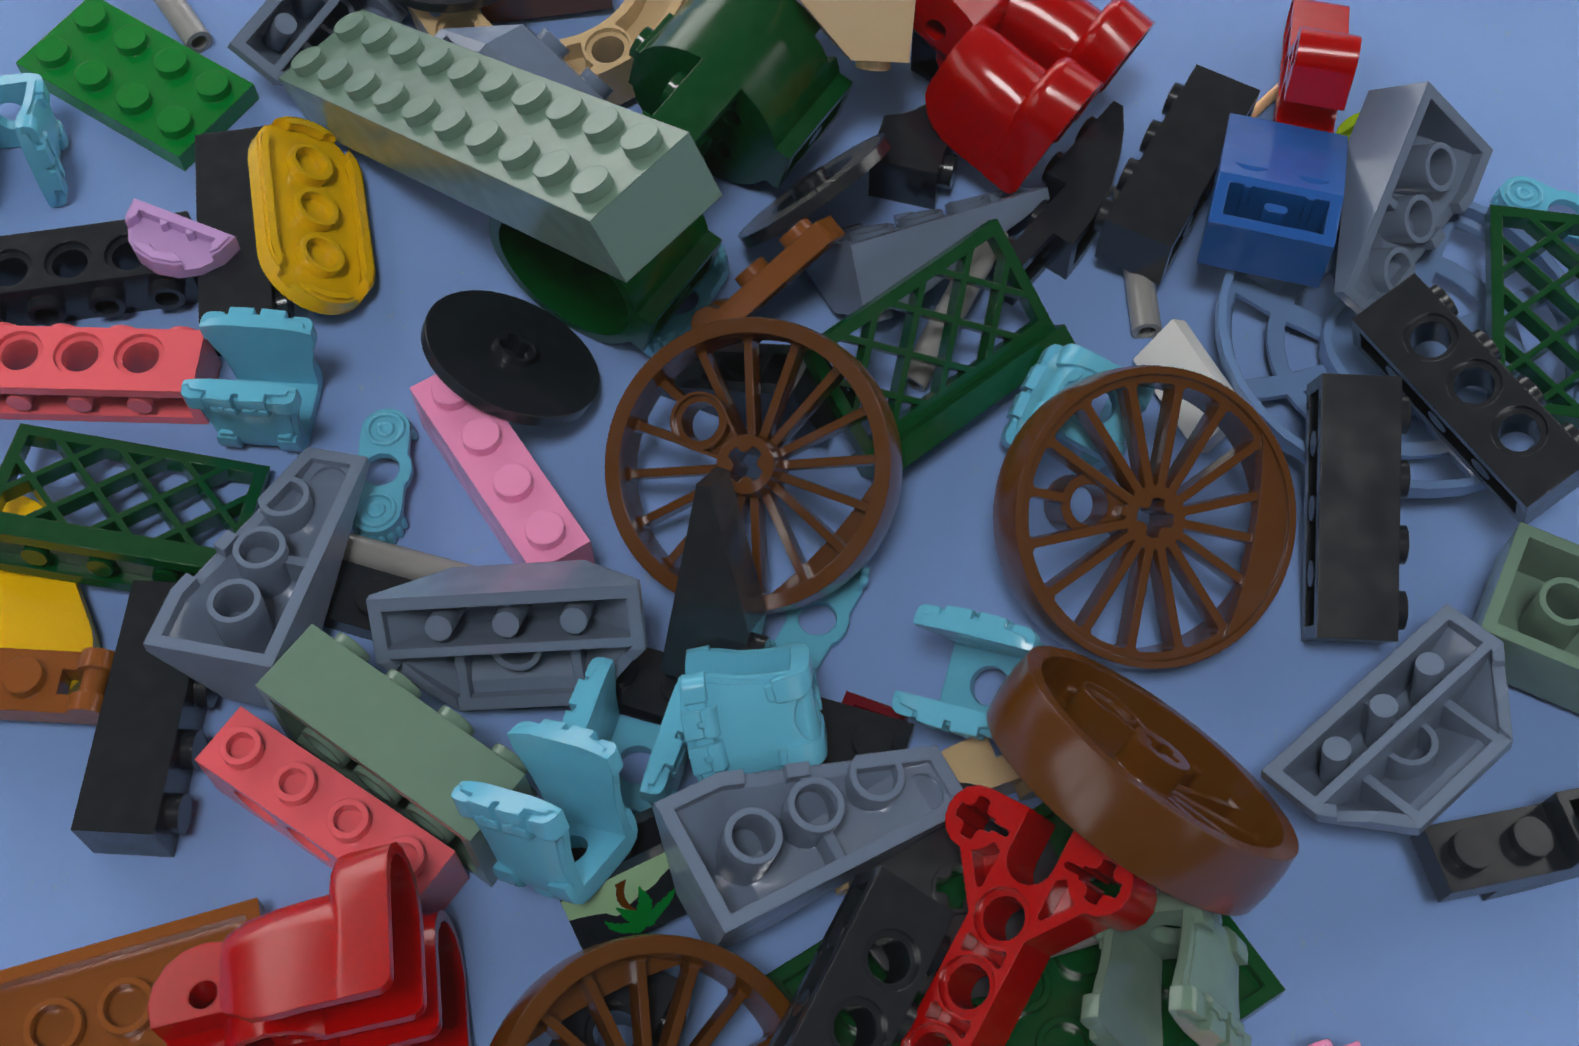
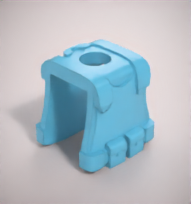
[0,73,69,208]
[181,307,323,452]
[1000,343,1155,475]
[892,604,1045,741]
[679,642,828,782]
[562,657,689,815]
[451,719,638,904]

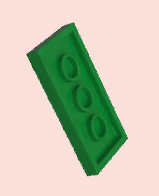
[16,0,259,171]

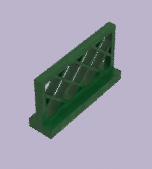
[1485,204,1579,429]
[803,219,1075,478]
[0,423,271,592]

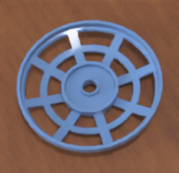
[1215,201,1579,499]

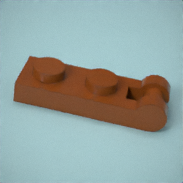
[691,215,845,329]
[0,647,115,725]

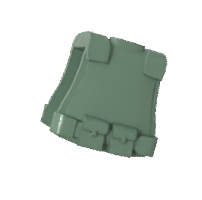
[1080,893,1251,1046]

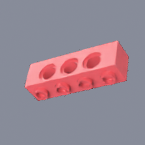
[0,322,222,424]
[194,706,469,915]

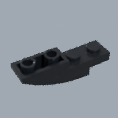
[993,101,1124,306]
[1410,788,1579,903]

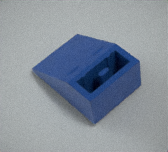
[1196,113,1348,288]

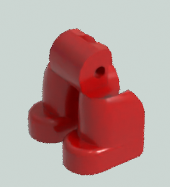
[913,0,1155,194]
[147,842,471,1046]

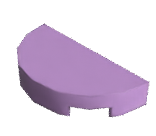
[125,198,241,278]

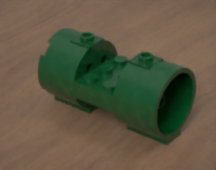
[489,0,853,351]

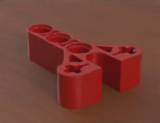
[1272,0,1362,133]
[900,785,1157,1046]

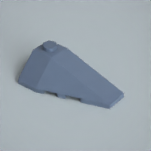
[1334,81,1493,315]
[805,187,1050,322]
[143,447,370,707]
[652,745,963,949]

